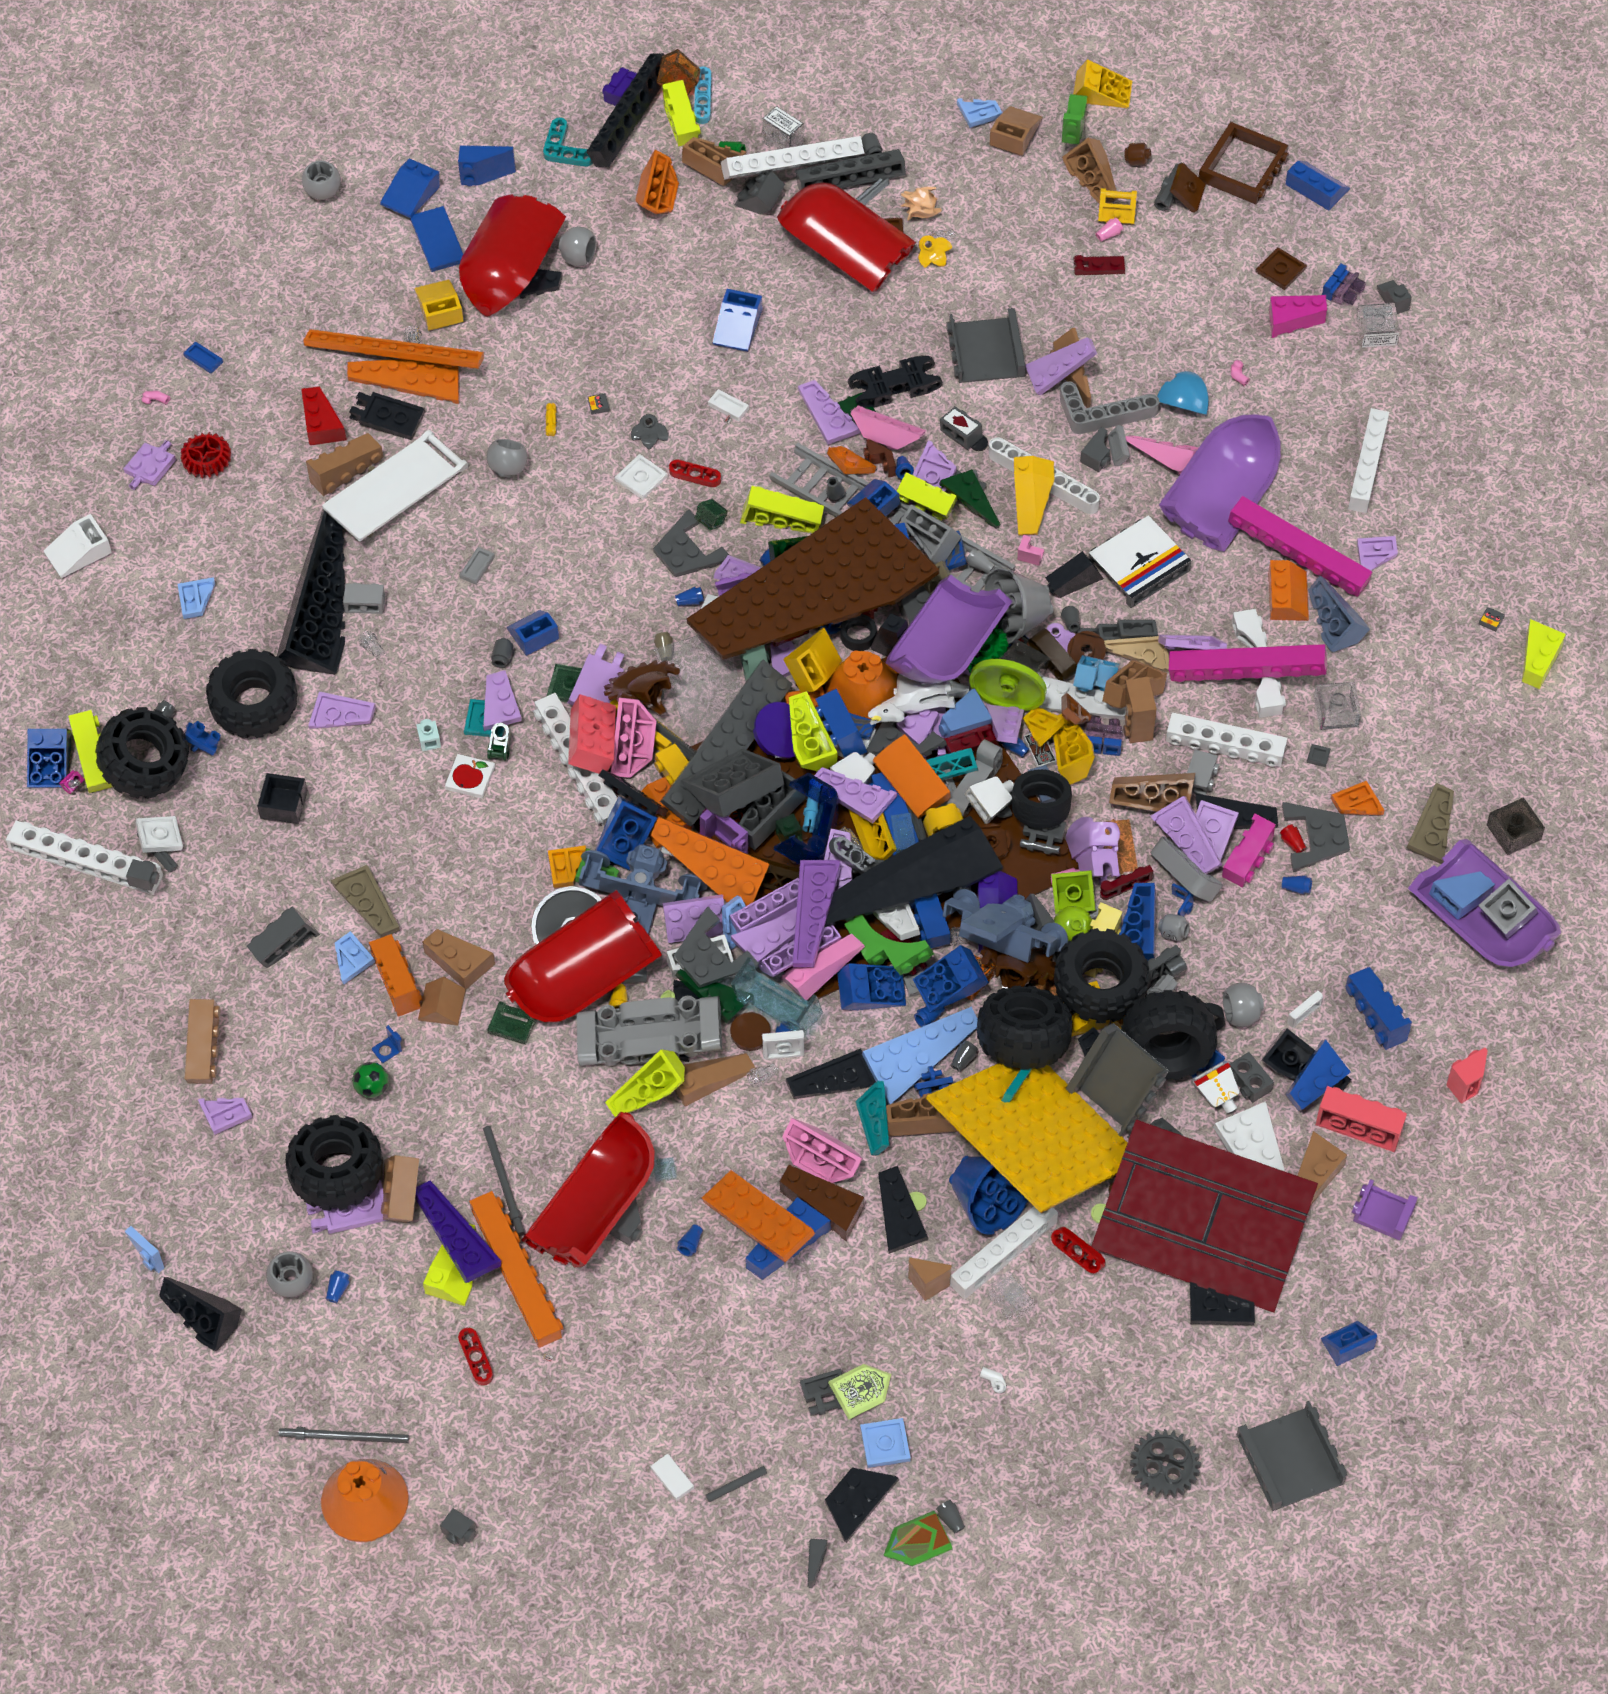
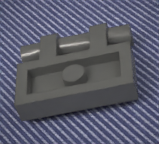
[1020,822,1066,855]
[800,1368,842,1416]

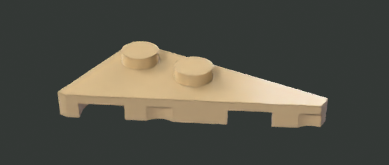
[1104,636,1169,672]

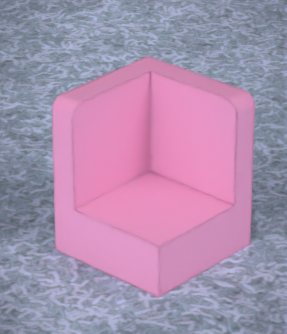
[1017,535,1044,566]

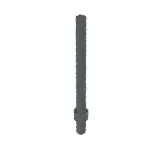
[483,1126,525,1236]
[279,1427,409,1443]

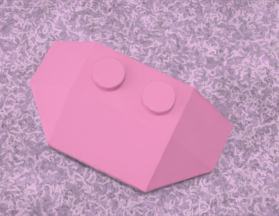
[851,406,926,450]
[611,697,657,778]
[782,1118,863,1183]

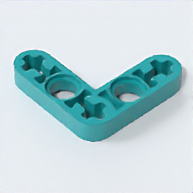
[543,117,593,167]

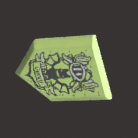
[828,1364,891,1420]

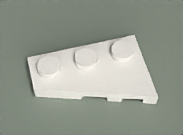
[873,904,920,941]

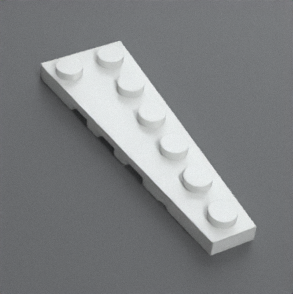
[1039,676,1126,720]

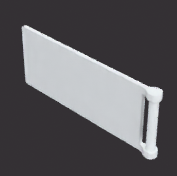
[322,430,469,541]

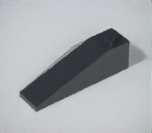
[159,1277,242,1351]

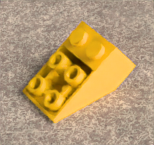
[1073,59,1132,108]
[414,279,464,331]
[783,628,842,692]

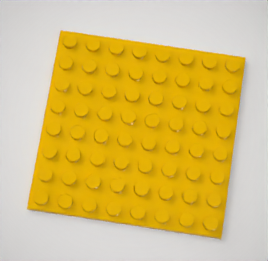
[925,1063,1128,1213]

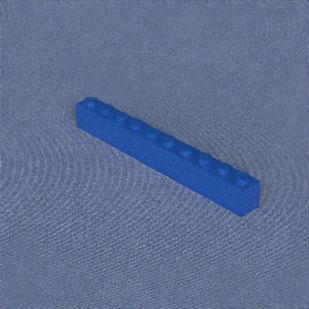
[869,773,951,948]

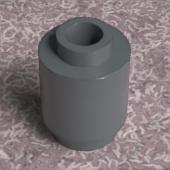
[861,133,882,156]
[491,638,514,668]

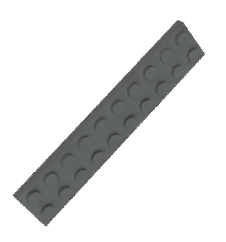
[660,659,793,827]

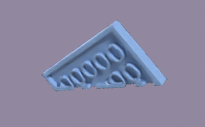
[862,1007,978,1105]

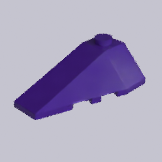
[977,871,1017,953]

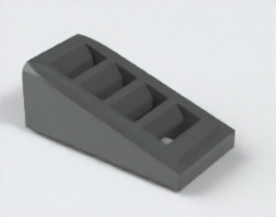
[808,1539,827,1588]

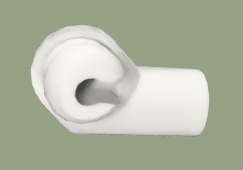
[980,1367,1006,1393]

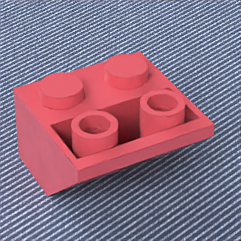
[1447,1047,1488,1104]

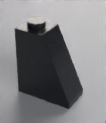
[1045,551,1104,598]
[871,613,908,656]

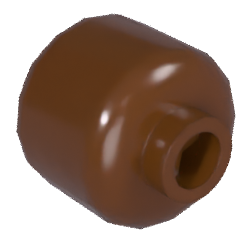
[1124,142,1151,166]

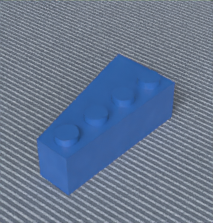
[1119,883,1156,961]
[1345,967,1412,1050]

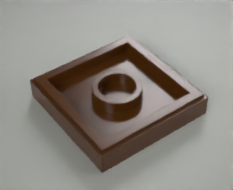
[1256,247,1307,290]

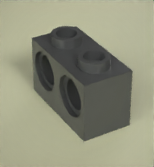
[1230,1052,1274,1103]

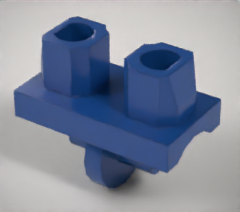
[184,721,221,756]
[914,1066,953,1098]

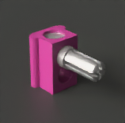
[59,770,85,794]

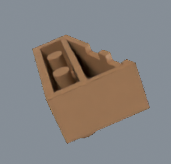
[682,137,747,186]

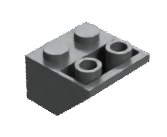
[734,170,785,214]

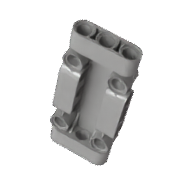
[577,996,722,1066]

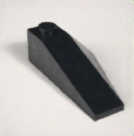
[1262,1028,1352,1091]

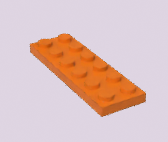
[701,1170,815,1262]

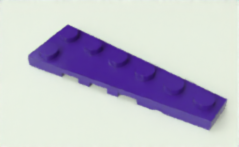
[415,1180,501,1283]

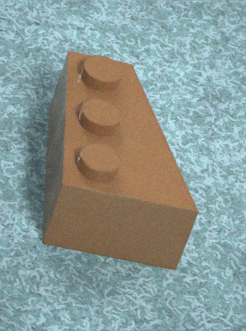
[1102,659,1167,709]
[1123,676,1157,744]
[422,929,495,989]
[1297,1131,1347,1205]
[381,1155,419,1223]

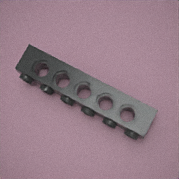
[796,149,906,191]

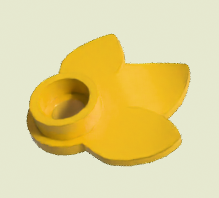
[918,235,952,268]

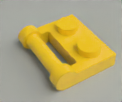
[1098,188,1137,224]

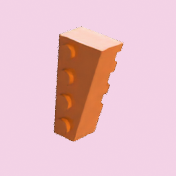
[369,934,422,1017]

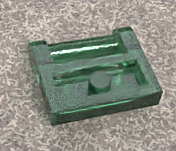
[487,1001,537,1045]

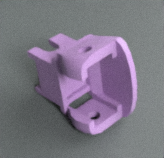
[1066,817,1120,885]

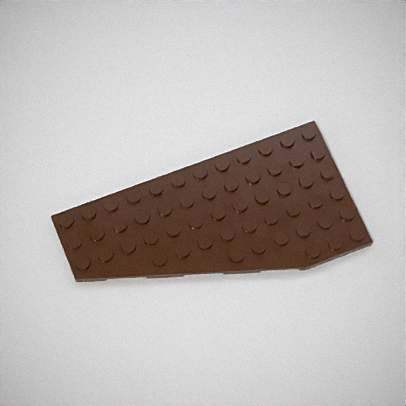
[686,497,940,660]

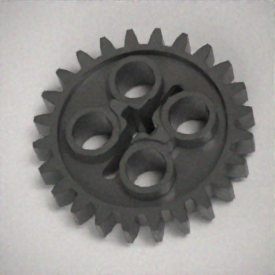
[1130,1429,1201,1499]

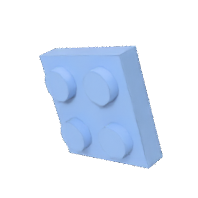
[860,1418,910,1468]

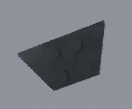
[825,1467,899,1543]

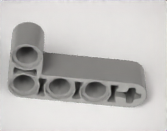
[947,739,1003,818]
[1150,836,1223,902]

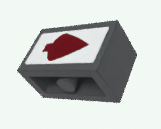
[940,407,983,450]

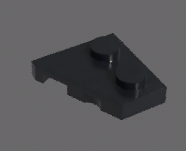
[520,269,562,299]

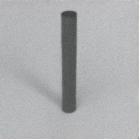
[705,1466,767,1502]

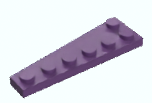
[793,860,841,967]

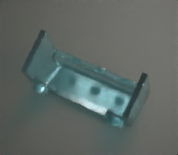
[731,957,823,1033]

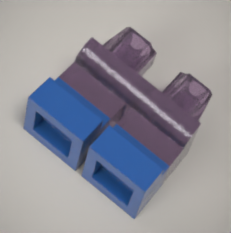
[1322,263,1366,305]
[1086,716,1122,756]

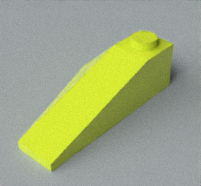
[789,691,838,771]
[605,1049,685,1117]
[423,1224,475,1306]

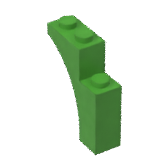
[1062,94,1087,144]
[844,914,934,976]

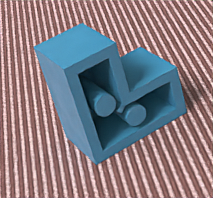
[1073,655,1120,691]

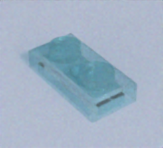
[891,813,915,854]

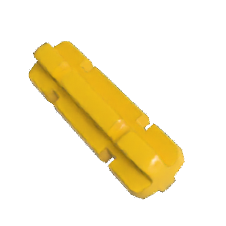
[546,403,556,436]

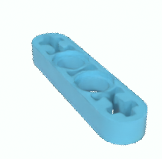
[694,67,711,124]

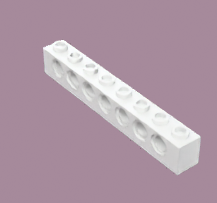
[721,136,864,180]
[533,693,618,828]
[6,821,163,895]

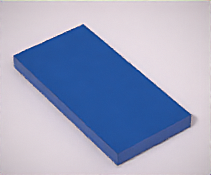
[410,206,463,272]

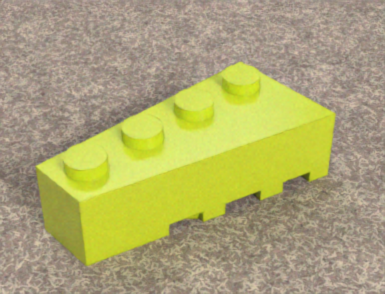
[740,486,824,533]
[68,710,112,793]

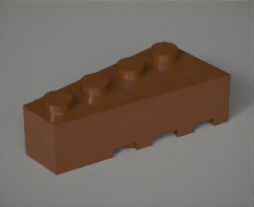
[779,1165,864,1241]

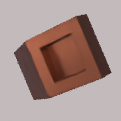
[863,439,896,478]

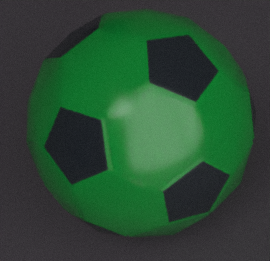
[352,1062,389,1099]

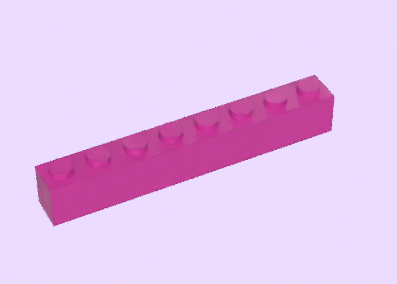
[1228,496,1372,597]
[1168,644,1327,682]

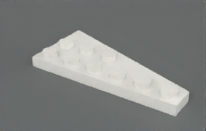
[1213,1101,1285,1171]

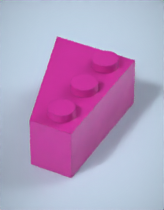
[1269,295,1327,338]
[1222,814,1276,888]

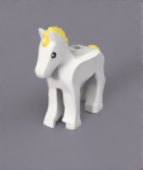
[868,674,956,725]

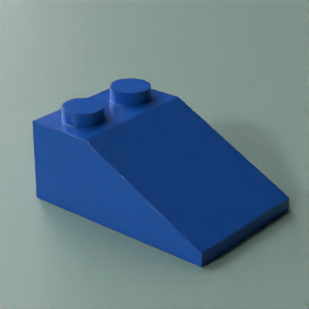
[458,145,516,186]
[380,158,440,218]
[595,796,657,870]

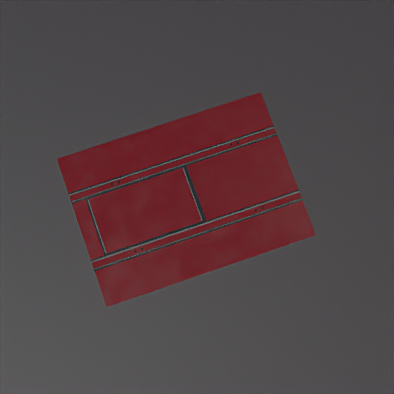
[1091,1119,1318,1313]

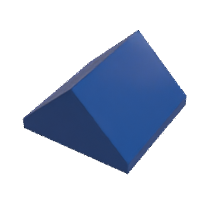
[1321,1321,1377,1366]

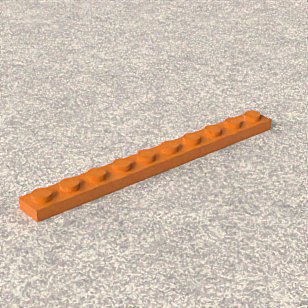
[303,329,484,369]

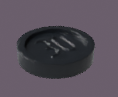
[971,436,988,451]

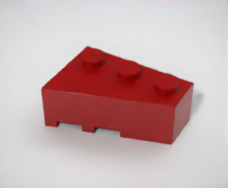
[301,386,346,446]

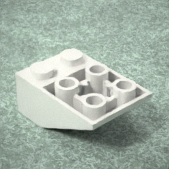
[44,514,112,578]

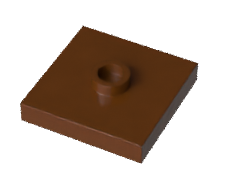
[1170,163,1206,213]

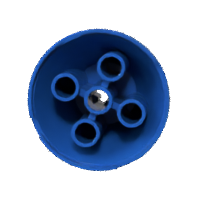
[949,1156,1028,1235]

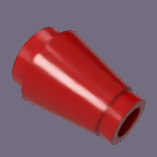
[1280,824,1307,853]

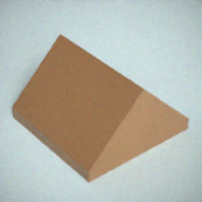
[418,977,466,1026]
[908,1257,952,1301]

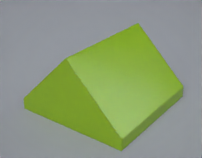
[1051,870,1095,914]

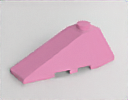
[1125,435,1199,474]
[781,933,865,1001]

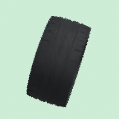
[1011,769,1072,829]

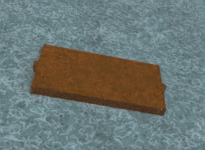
[1103,819,1138,874]

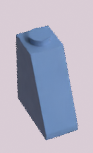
[938,689,992,738]
[1429,871,1495,920]

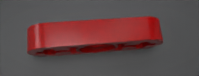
[669,459,721,488]
[1051,1227,1105,1274]
[458,1328,493,1386]

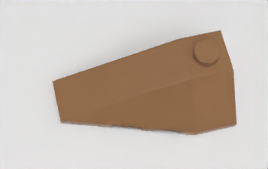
[1062,137,1118,204]
[1050,328,1091,408]
[675,1053,757,1107]

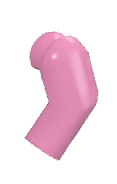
[1230,360,1250,386]
[141,391,170,404]

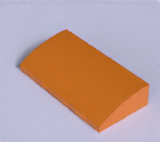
[873,734,951,819]

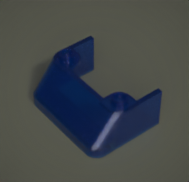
[773,773,839,864]

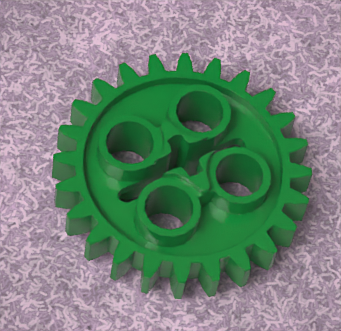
[967,625,1009,673]

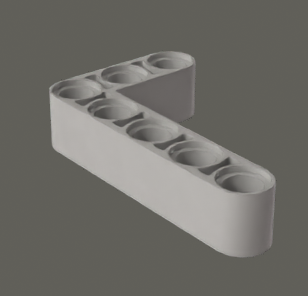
[1060,381,1159,434]

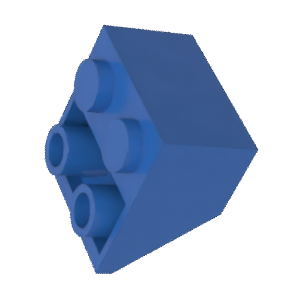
[847,479,900,516]
[507,610,559,656]

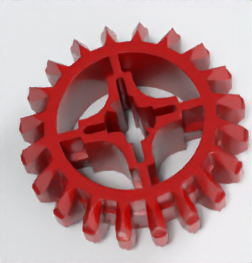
[180,431,231,479]

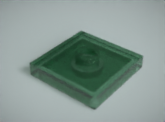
[547,664,582,702]

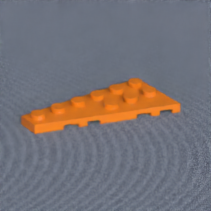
[347,359,459,404]
[651,816,770,906]

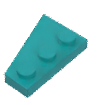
[855,1080,889,1156]

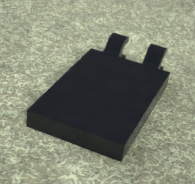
[349,392,425,440]

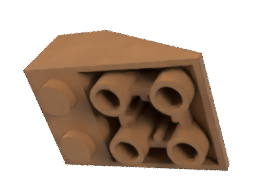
[990,106,1043,156]

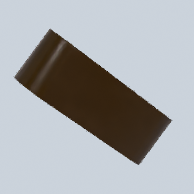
[1028,628,1077,682]

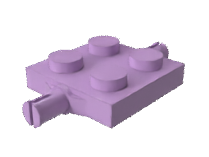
[123,440,176,490]

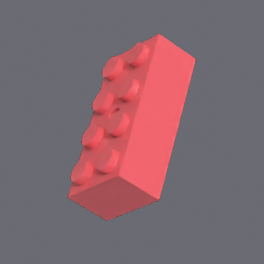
[568,694,616,774]
[1315,1086,1407,1152]

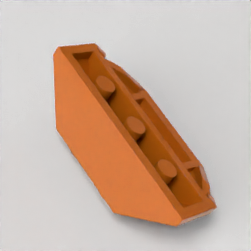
[635,149,679,214]

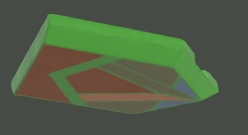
[883,1511,952,1567]

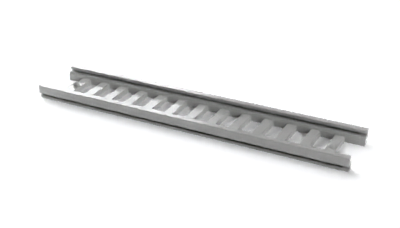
[770,443,1015,593]

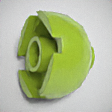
[1054,906,1093,942]

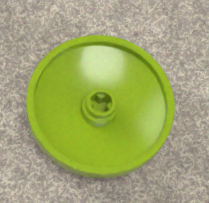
[969,659,1047,711]

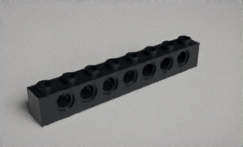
[586,53,673,167]

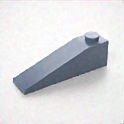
[1308,576,1370,652]

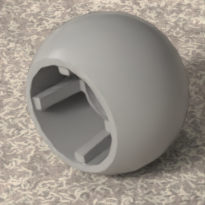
[302,160,341,200]
[559,226,596,266]
[487,439,527,477]
[1223,983,1264,1027]
[266,1251,313,1298]

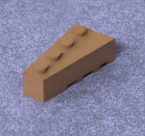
[306,433,383,496]
[1109,773,1195,812]
[185,999,220,1084]
[886,1093,958,1136]

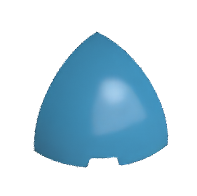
[1157,371,1208,415]

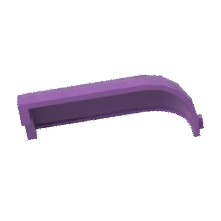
[1159,414,1281,552]
[886,575,1013,684]
[1408,839,1561,967]

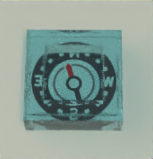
[654,1157,677,1182]

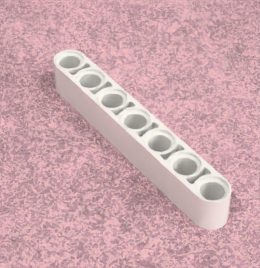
[989,437,1100,514]

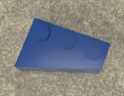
[1285,1039,1351,1111]

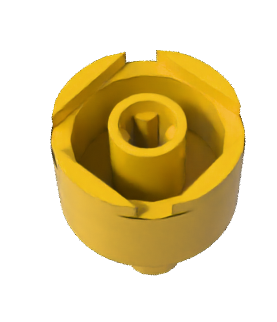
[923,803,964,837]

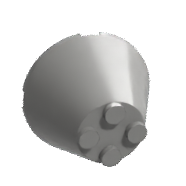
[983,567,1053,644]

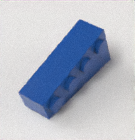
[745,1197,831,1280]

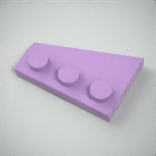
[1158,635,1227,650]
[985,704,1024,744]

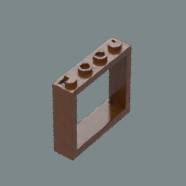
[1199,122,1289,204]

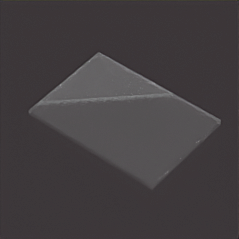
[654,635,743,739]

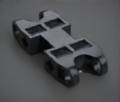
[847,355,943,408]

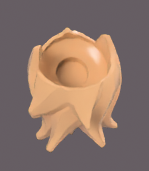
[901,187,942,221]

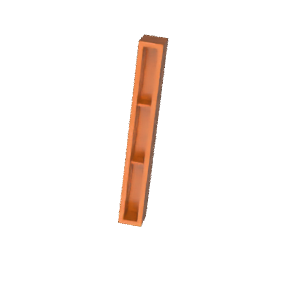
[469,1191,564,1348]

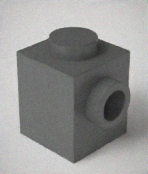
[126,859,160,891]
[440,1508,476,1547]

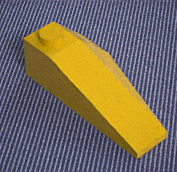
[1014,456,1055,536]
[1053,713,1095,785]

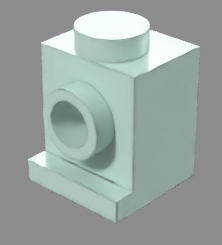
[416,719,441,751]

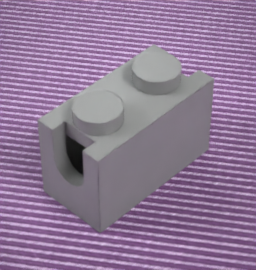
[343,583,385,614]
[1187,749,1220,795]

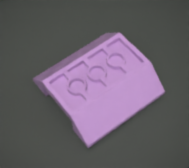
[730,878,841,977]

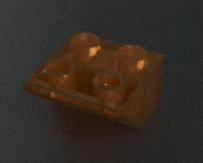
[657,49,701,95]

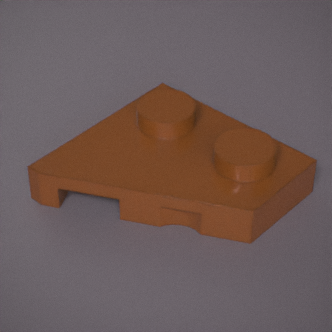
[1061,692,1094,725]

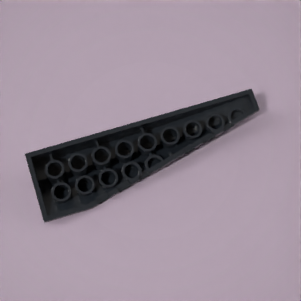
[277,500,345,675]
[825,816,1003,927]

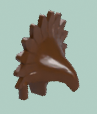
[604,660,680,715]
[980,946,1056,988]

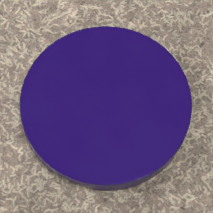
[753,702,796,760]

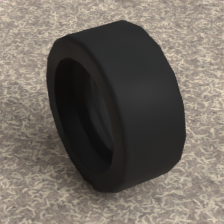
[840,614,877,651]

